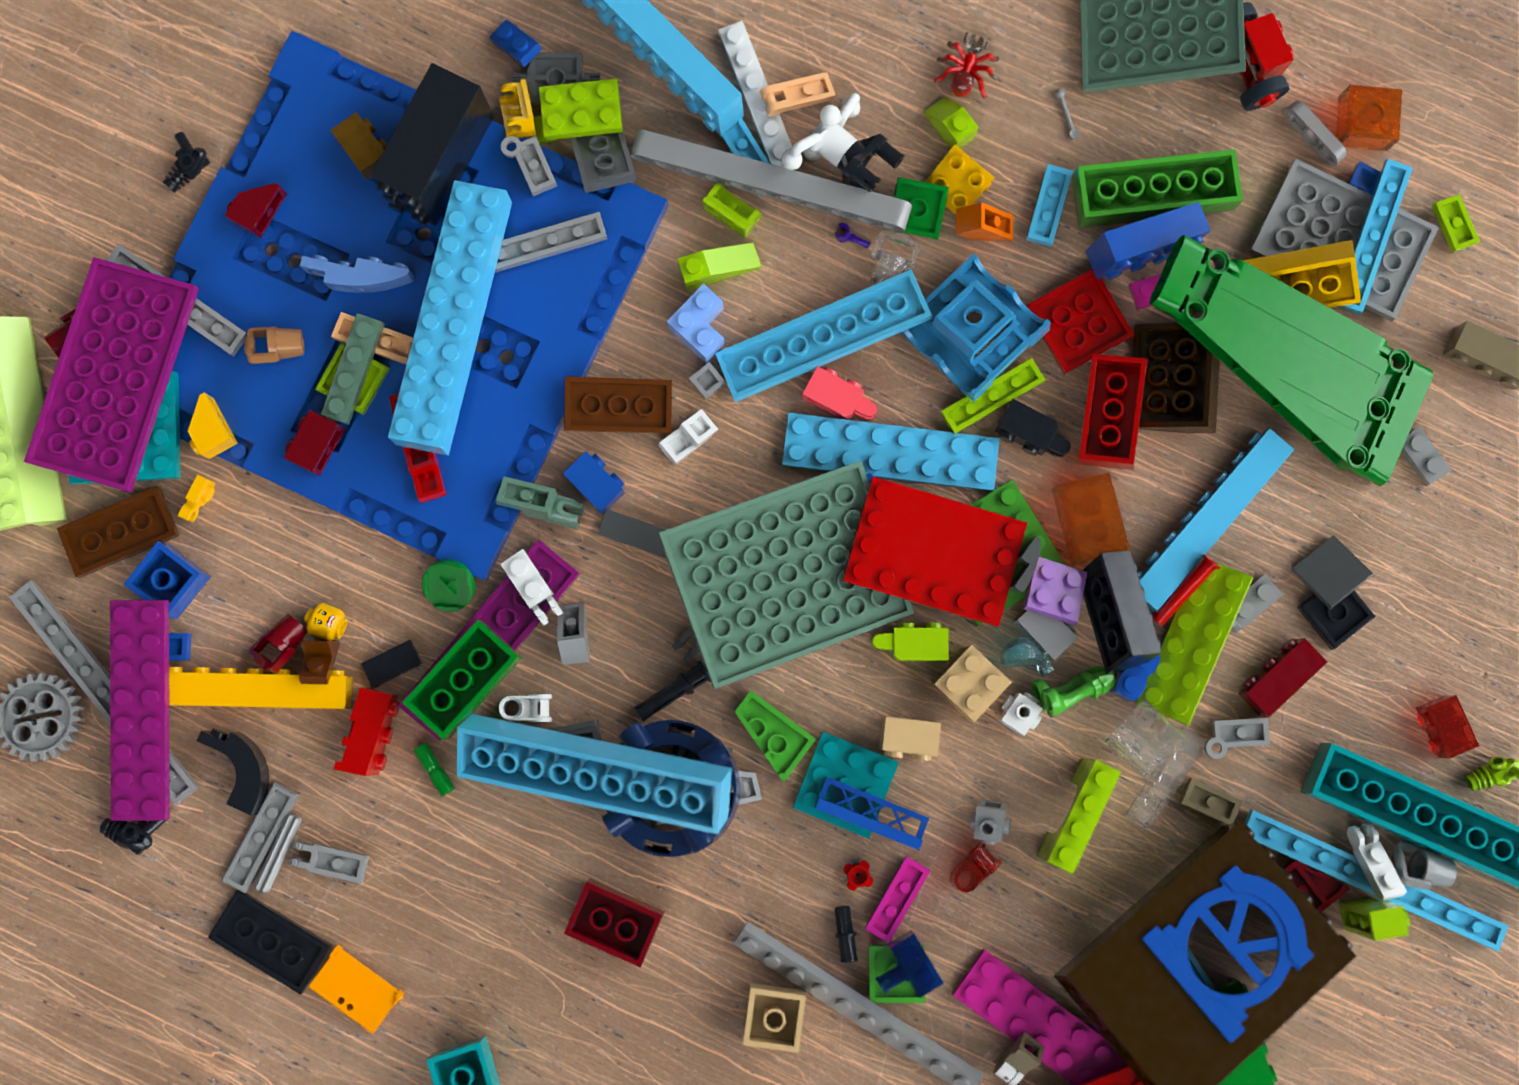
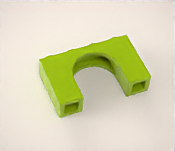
[1036,758,1121,874]

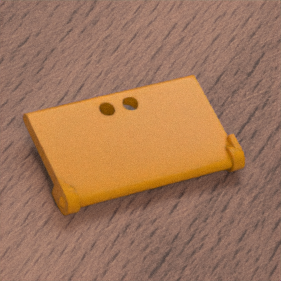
[309,944,404,1034]

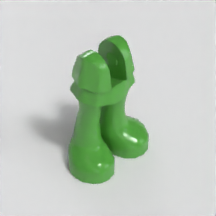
[1031,666,1116,718]

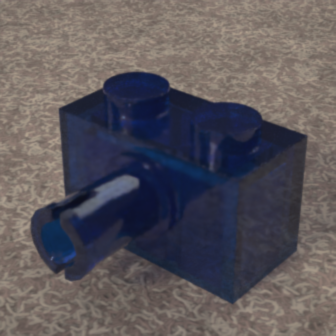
[875,930,944,998]

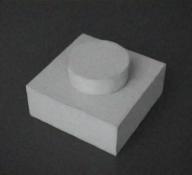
[689,362,726,400]

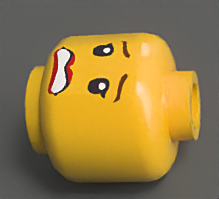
[304,603,348,641]

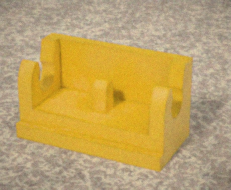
[499,79,536,138]

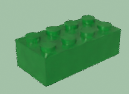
[402,620,523,740]

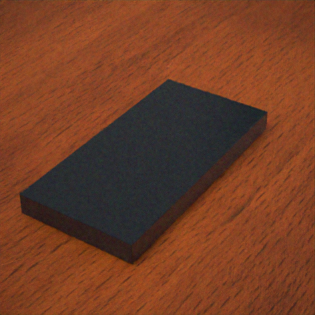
[208,889,332,995]

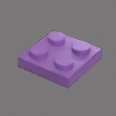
[1023,557,1087,625]

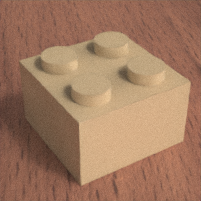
[932,645,1012,722]
[879,717,941,761]
[743,983,806,1053]

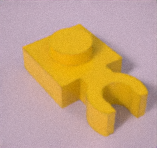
[178,474,216,522]

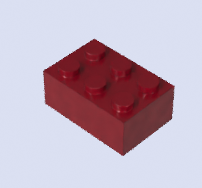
[564,879,665,968]

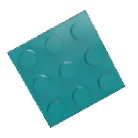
[793,732,899,839]

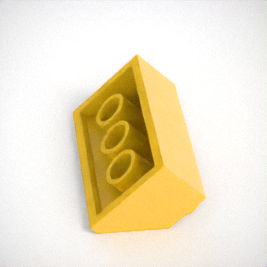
[1243,240,1361,308]

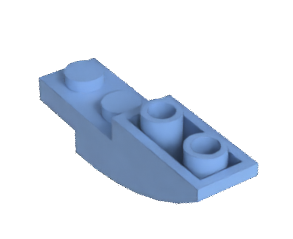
[300,255,415,293]

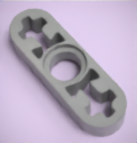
[1284,101,1347,166]

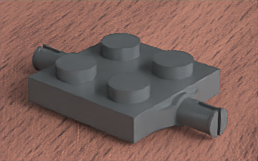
[511,52,601,106]

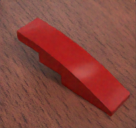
[389,393,447,503]

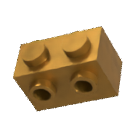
[330,112,387,180]

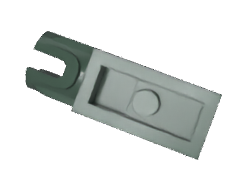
[496,476,584,530]

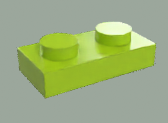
[1431,194,1480,253]

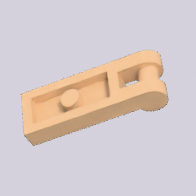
[759,72,836,117]

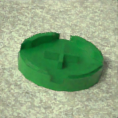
[421,559,476,612]

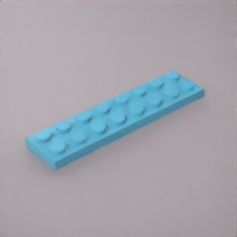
[715,269,933,402]
[782,413,1000,492]

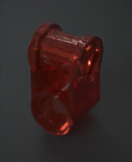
[950,842,1002,893]

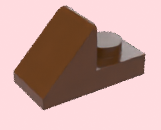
[299,640,340,685]

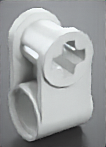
[499,694,552,722]

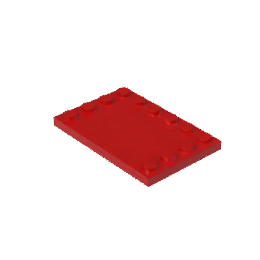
[842,476,1028,627]

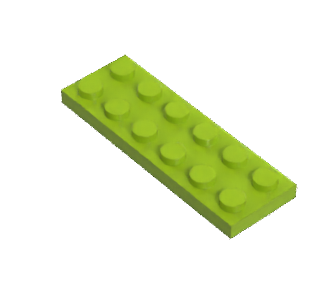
[1136,558,1253,726]

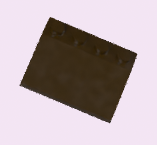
[1132,323,1220,433]

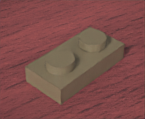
[1179,778,1242,825]

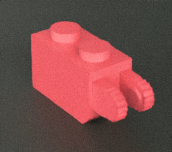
[802,366,878,420]

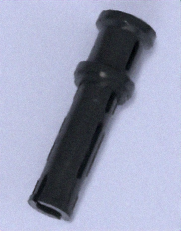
[634,660,710,722]

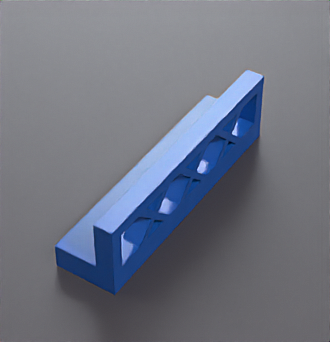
[815,777,929,850]

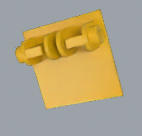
[925,144,995,215]

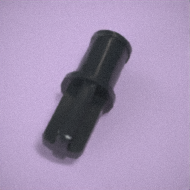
[835,905,858,963]

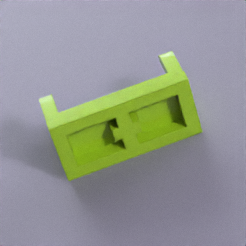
[702,182,762,238]

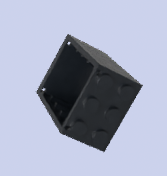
[370,63,494,226]

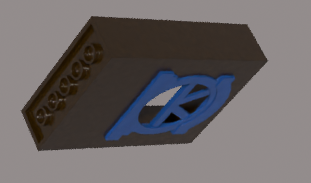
[1054,821,1357,1085]

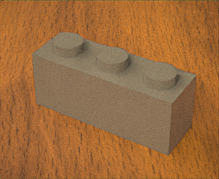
[1443,321,1519,389]

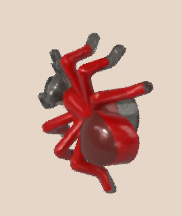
[934,32,999,99]

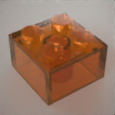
[1336,85,1402,151]

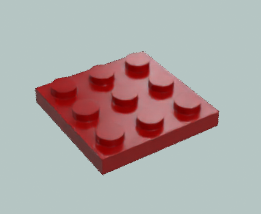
[1026,269,1135,375]

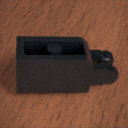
[995,399,1071,458]

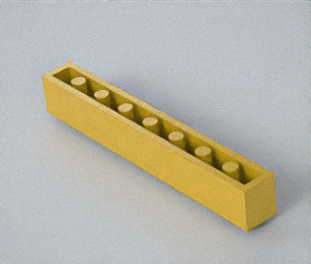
[169,667,353,709]

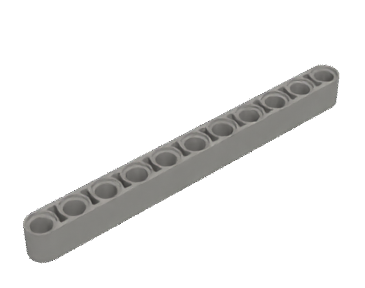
[630,129,912,232]

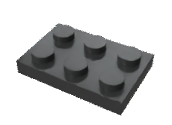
[570,132,637,193]

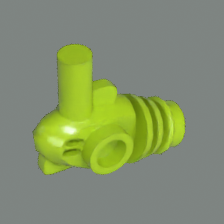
[1465,756,1519,791]

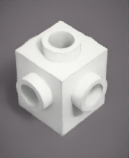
[998,692,1043,736]

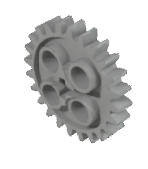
[0,673,85,762]

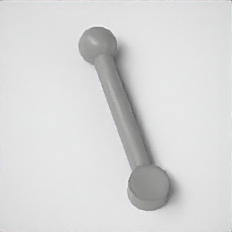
[1055,88,1080,140]

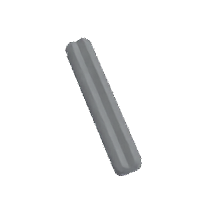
[254,814,302,893]

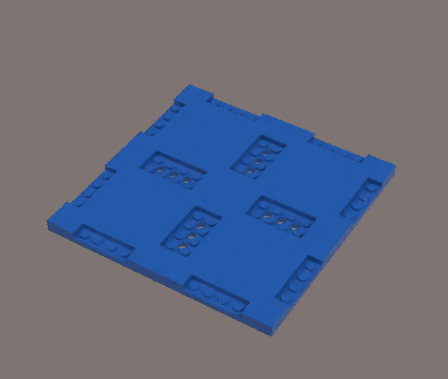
[169,31,668,582]

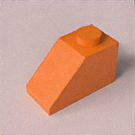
[955,202,1013,241]

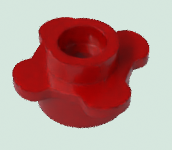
[843,860,873,891]

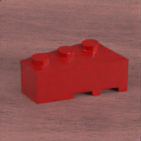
[333,688,400,776]

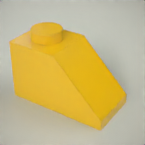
[188,392,238,459]

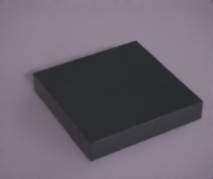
[1297,590,1376,650]

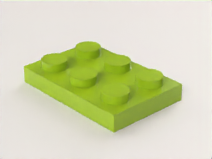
[539,79,623,141]

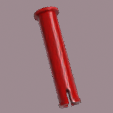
[1151,554,1220,626]

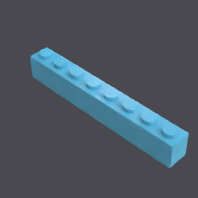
[1137,428,1295,612]

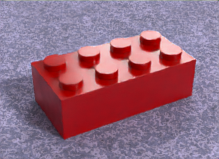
[1079,354,1147,470]

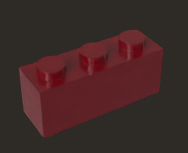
[1238,638,1327,718]

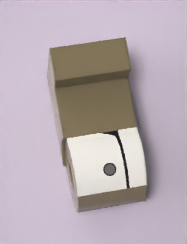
[994,1032,1045,1085]

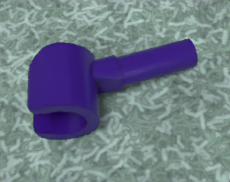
[835,223,871,249]

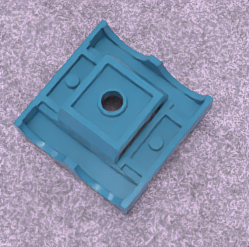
[900,254,1051,402]

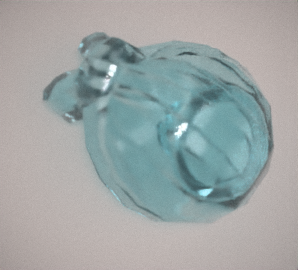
[1000,637,1054,677]

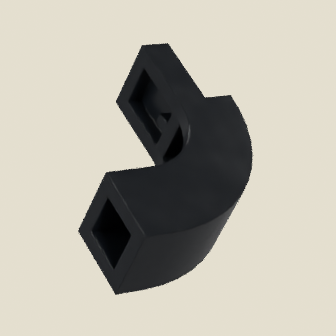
[196,728,269,816]

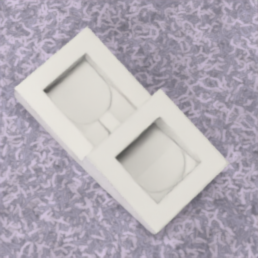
[658,409,718,466]

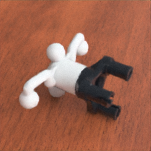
[781,93,905,193]

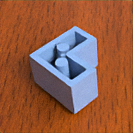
[667,284,725,364]

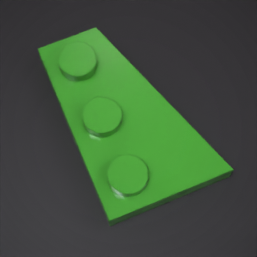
[735,690,816,783]

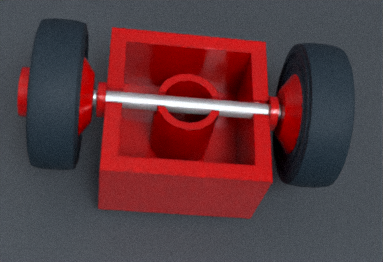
[1240,2,1294,111]

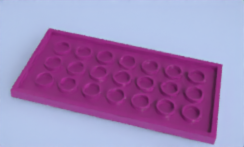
[24,257,199,493]

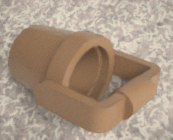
[244,326,305,364]

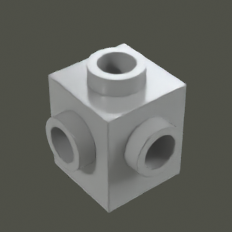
[970,799,1011,845]

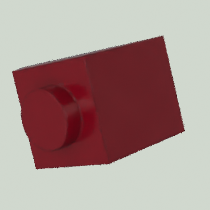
[225,183,287,239]

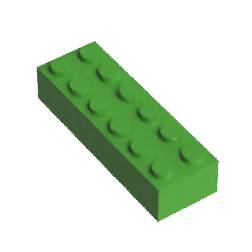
[1072,149,1243,227]

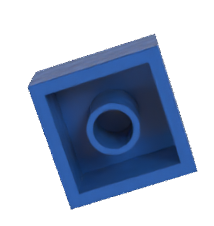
[124,541,211,619]

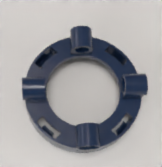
[602,720,740,857]

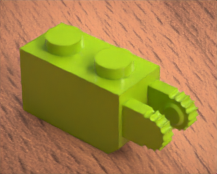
[871,623,949,662]

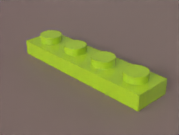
[940,358,1046,434]

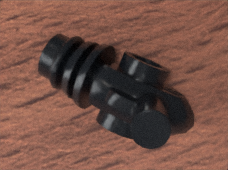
[163,132,210,193]
[99,818,167,855]

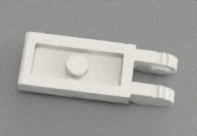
[500,549,563,625]
[1346,823,1407,901]

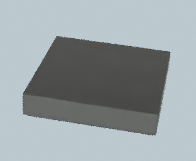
[1292,535,1373,609]

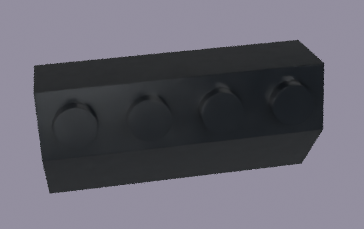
[1082,551,1162,675]

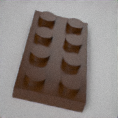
[564,376,672,434]
[57,486,180,578]

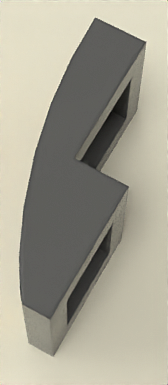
[1010,536,1041,594]

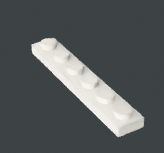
[718,21,792,168]

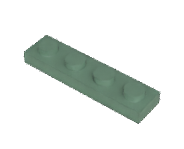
[321,313,385,425]

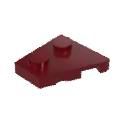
[1282,859,1351,912]

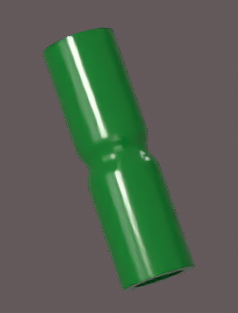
[413,742,455,797]

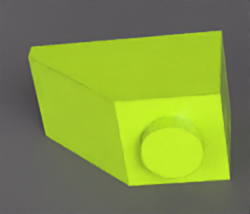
[923,96,979,149]

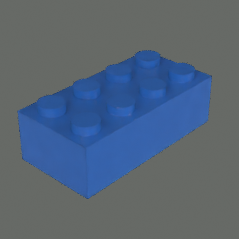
[1085,202,1211,280]

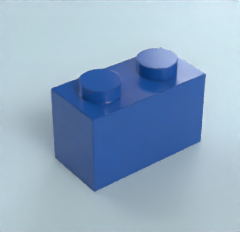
[563,451,625,515]

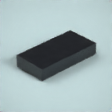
[361,639,423,688]

